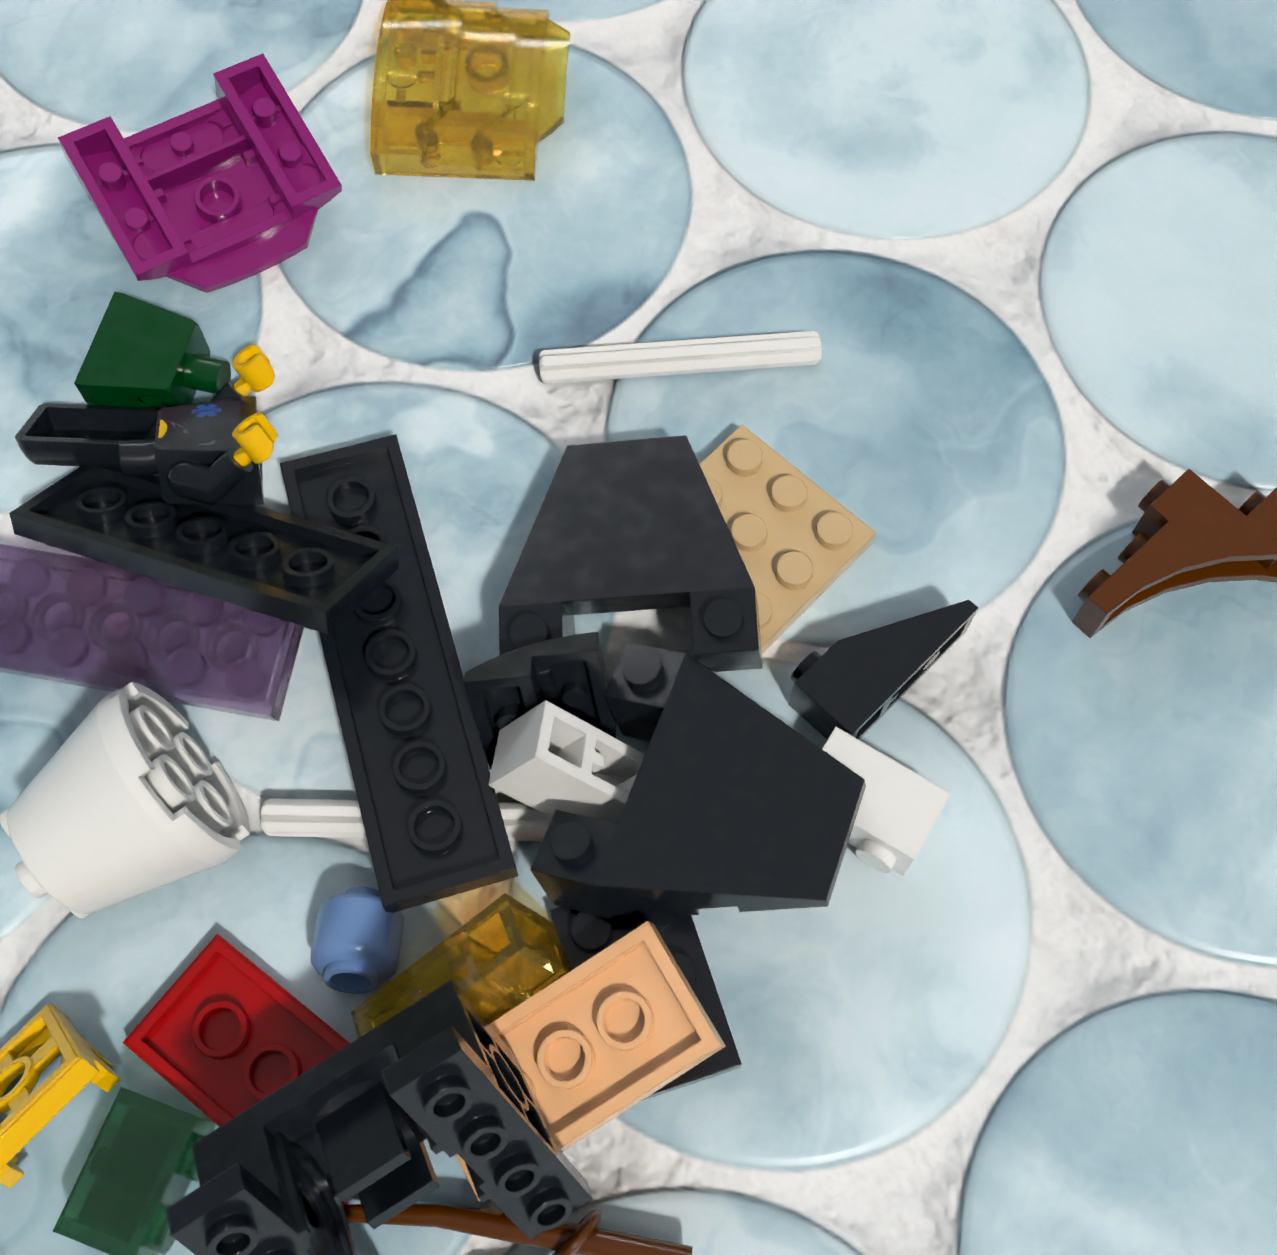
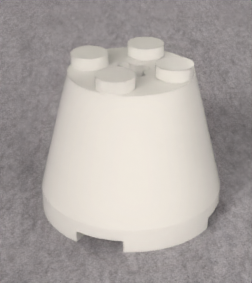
[0,682,251,919]

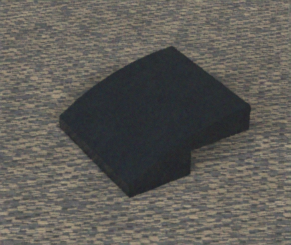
[464,632,616,770]

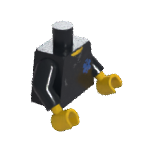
[119,344,278,505]

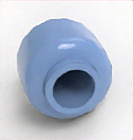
[310,886,404,994]

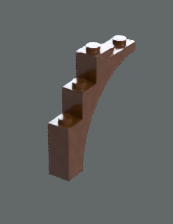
[1072,469,1277,638]

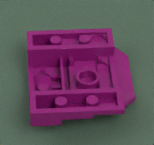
[58,53,342,293]

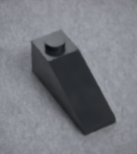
[788,600,978,740]

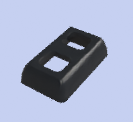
[15,403,163,468]

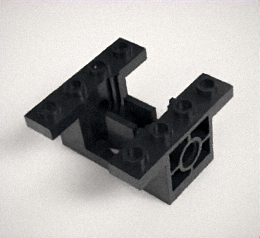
[166,980,593,1255]

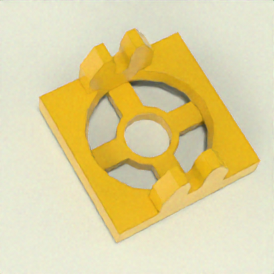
[0,1003,121,1189]

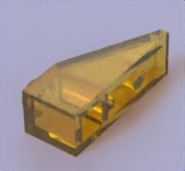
[351,893,572,1038]

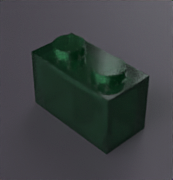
[53,1087,216,1255]

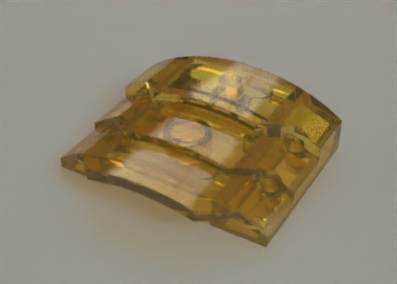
[370,0,571,181]

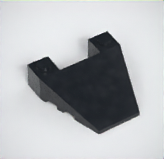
[499,435,763,672]
[530,642,866,920]

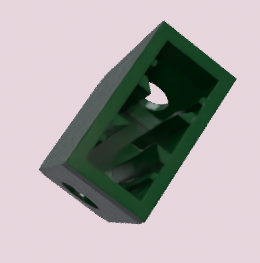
[74,291,231,408]

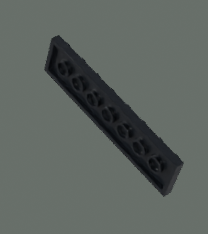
[280,434,518,913]

